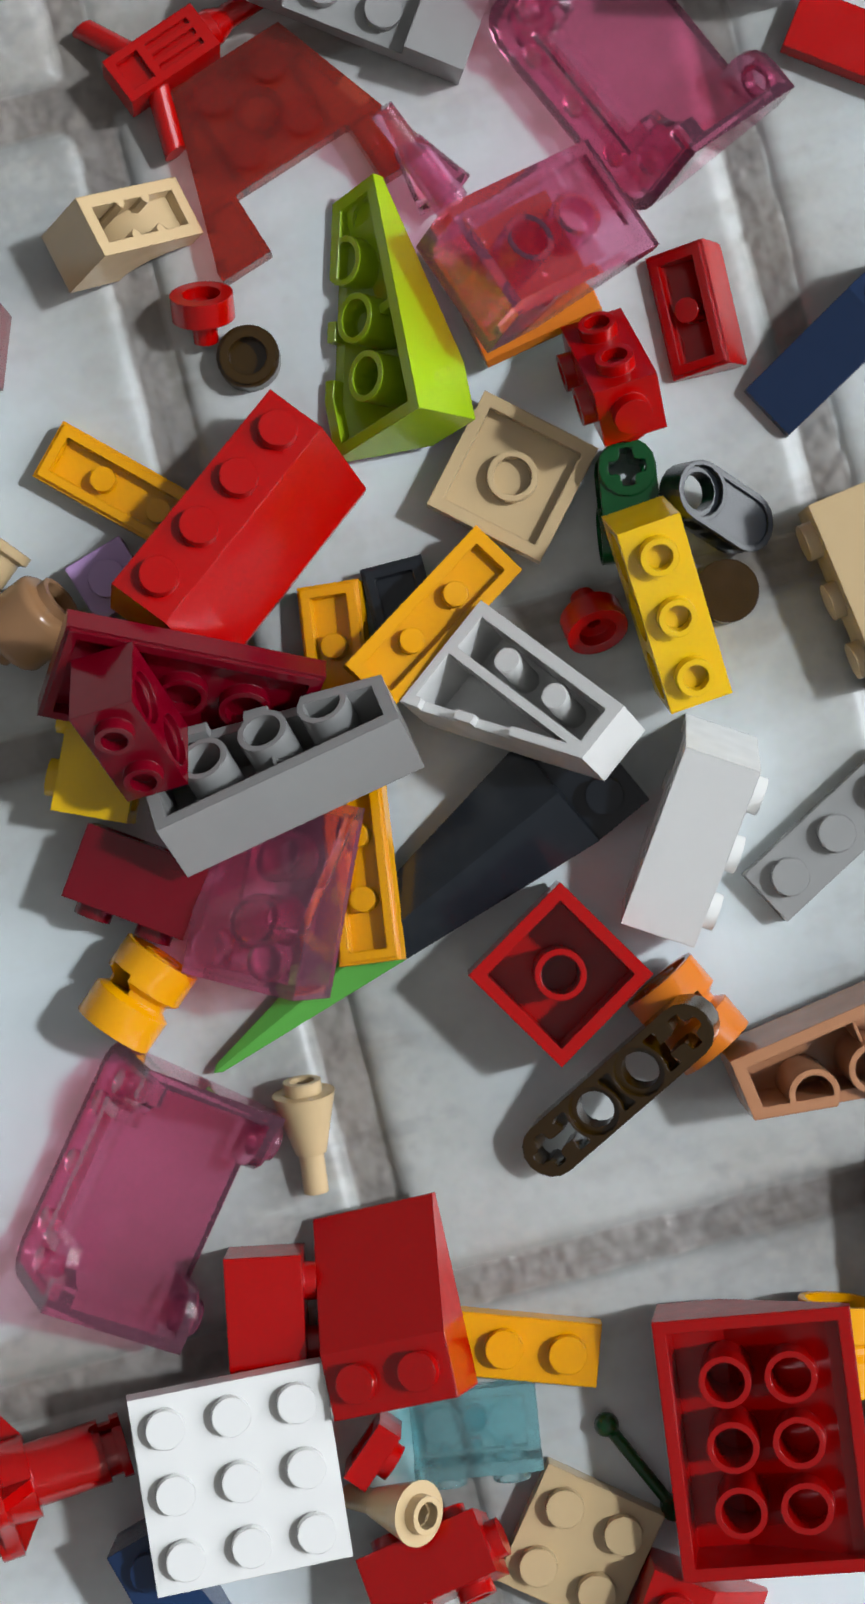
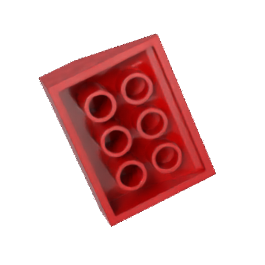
[651,1299,865,1583]

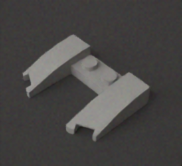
[246,0,489,85]

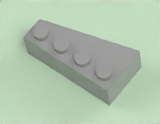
[146,675,425,877]

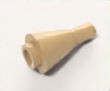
[272,1074,335,1196]
[343,1480,443,1548]

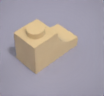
[41,177,204,293]

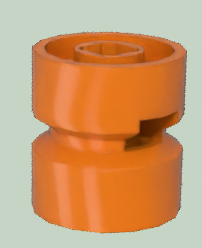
[627,953,749,1075]

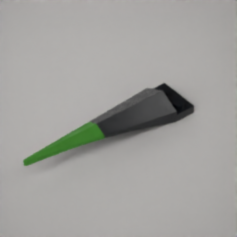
[214,752,650,1073]

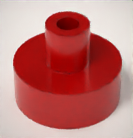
[169,281,235,346]
[560,587,628,655]

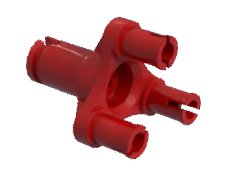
[0,1412,135,1563]

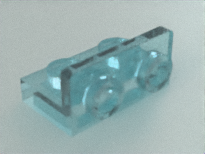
[409,1380,544,1490]

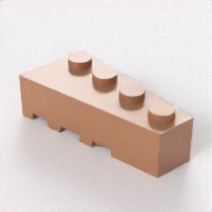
[720,980,865,1121]

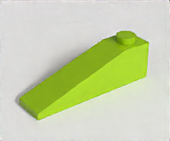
[325,174,475,462]

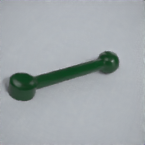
[594,1412,676,1522]

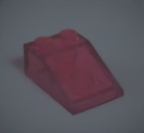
[416,139,659,353]
[181,804,365,1001]

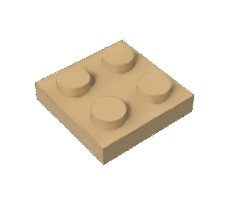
[427,390,599,564]
[497,1457,665,1604]

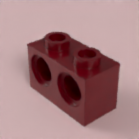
[69,642,188,802]

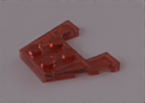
[171,22,431,285]

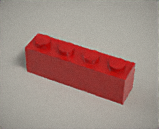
[223,1243,321,1374]

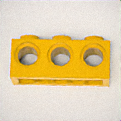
[601,495,733,714]

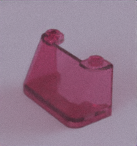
[489,0,795,210]
[15,1042,286,1355]

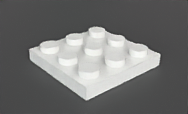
[126,1357,353,1598]

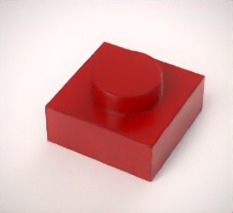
[343,1411,405,1492]

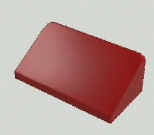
[645,238,747,382]

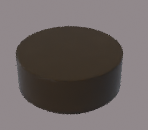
[216,325,281,392]
[699,559,759,624]

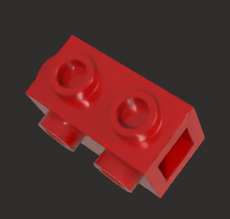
[556,308,667,447]
[355,1503,511,1604]

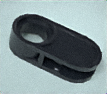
[659,460,774,555]

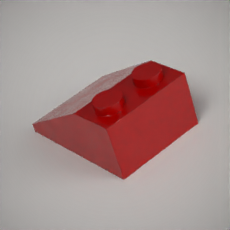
[313,1192,478,1422]

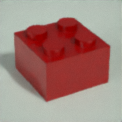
[467,880,653,1067]

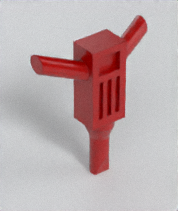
[72,0,263,162]

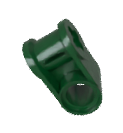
[594,439,659,565]

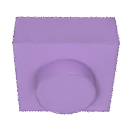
[65,536,133,618]

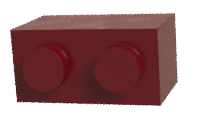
[61,823,216,947]

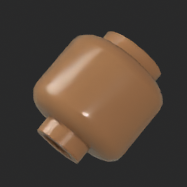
[0,576,78,671]

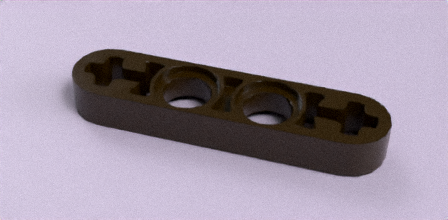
[522,994,720,1177]

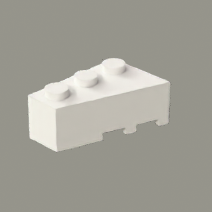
[400,600,645,781]
[621,713,768,948]

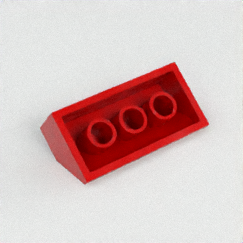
[110,389,366,645]

